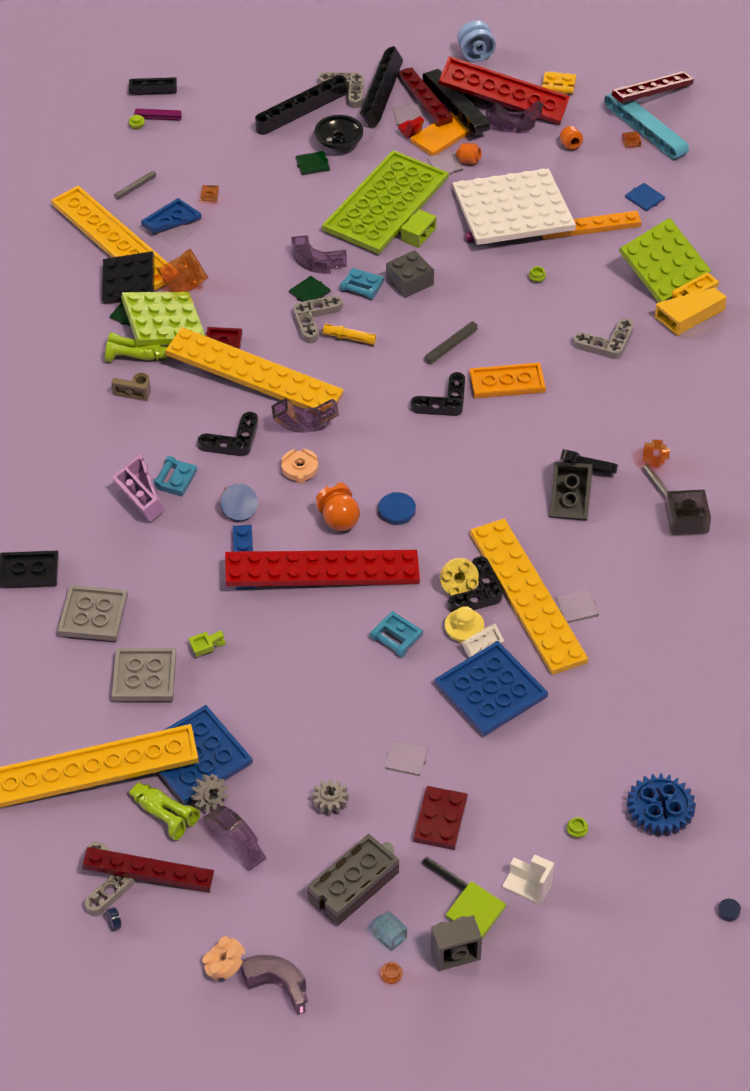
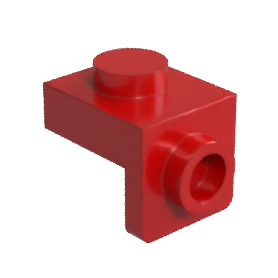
[398,116,424,139]

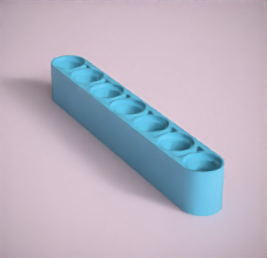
[604,93,689,160]

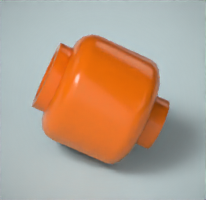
[560,126,583,150]
[456,143,482,165]

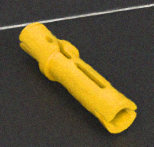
[323,323,377,345]

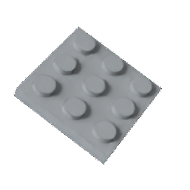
[58,585,128,641]
[112,648,177,701]

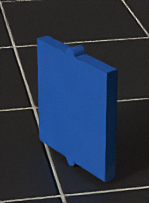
[625,183,665,211]

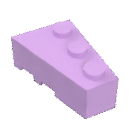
[112,454,165,522]

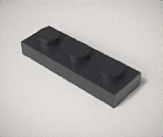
[129,77,177,94]

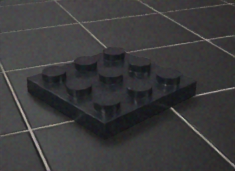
[102,251,155,304]

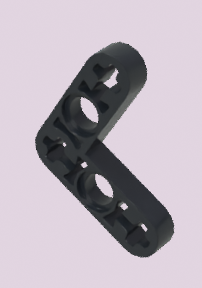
[410,372,465,416]
[198,412,258,456]
[560,449,618,474]
[448,556,503,612]

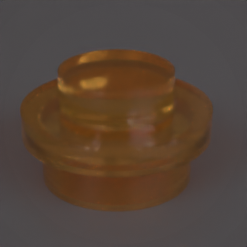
[380,962,403,984]

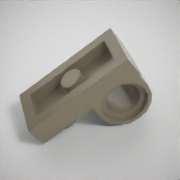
[111,372,151,401]

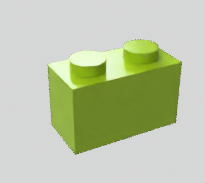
[400,209,437,248]

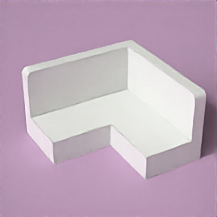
[503,855,554,906]

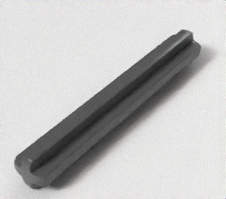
[424,321,478,364]

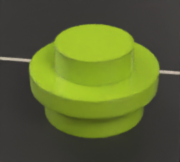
[129,115,145,130]
[529,266,546,282]
[567,817,588,838]

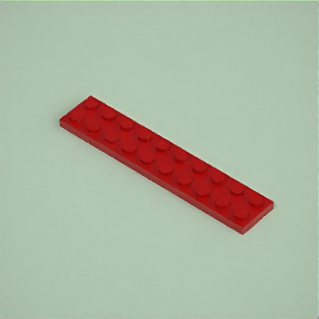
[225,550,420,587]

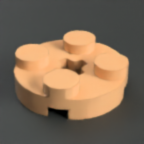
[281,449,319,483]
[202,936,245,981]

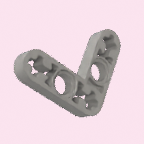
[318,72,364,108]
[293,296,343,343]
[573,318,634,359]
[85,841,136,916]

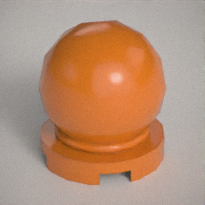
[316,483,360,531]

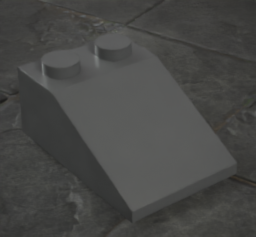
[550,462,593,520]

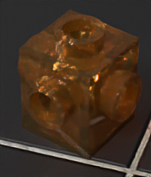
[642,439,670,466]

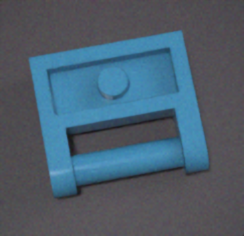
[340,268,384,300]
[153,456,197,497]
[370,611,423,657]

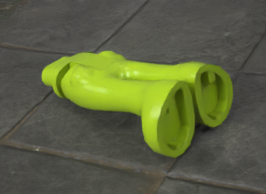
[105,332,167,362]
[129,782,200,841]

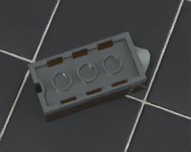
[307,833,399,926]

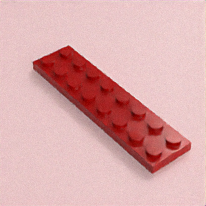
[438,56,570,125]

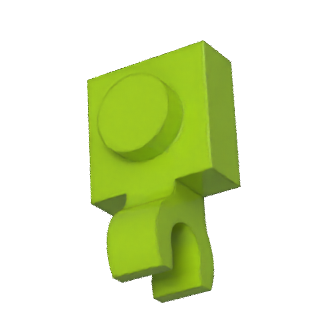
[188,631,226,657]

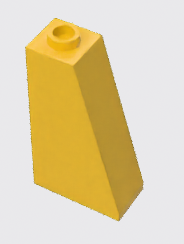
[655,288,727,336]

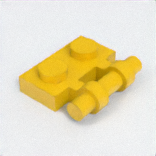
[542,71,576,95]

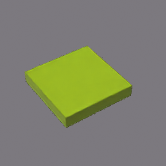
[446,881,507,939]

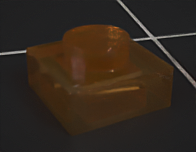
[622,131,642,148]
[201,185,219,202]

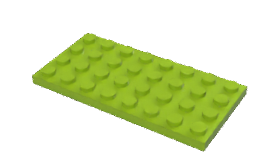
[322,150,449,254]

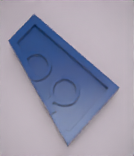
[141,198,202,233]

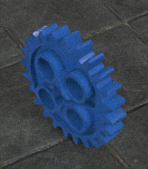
[627,773,696,836]

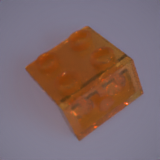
[157,248,208,292]

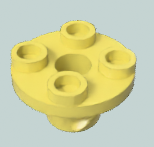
[440,558,479,596]
[445,607,484,644]

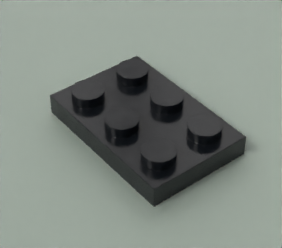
[0,550,59,587]

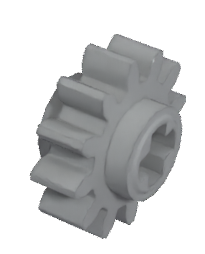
[191,774,228,812]
[312,778,349,815]

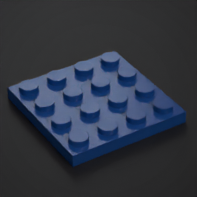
[434,641,548,736]
[157,705,253,805]

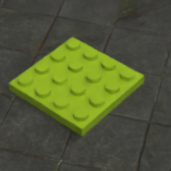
[618,217,712,303]
[121,292,205,345]

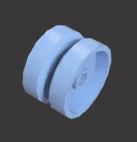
[457,20,496,62]

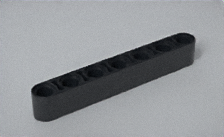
[360,46,403,127]
[422,69,490,135]
[255,75,347,135]

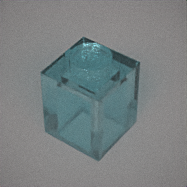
[373,911,407,952]

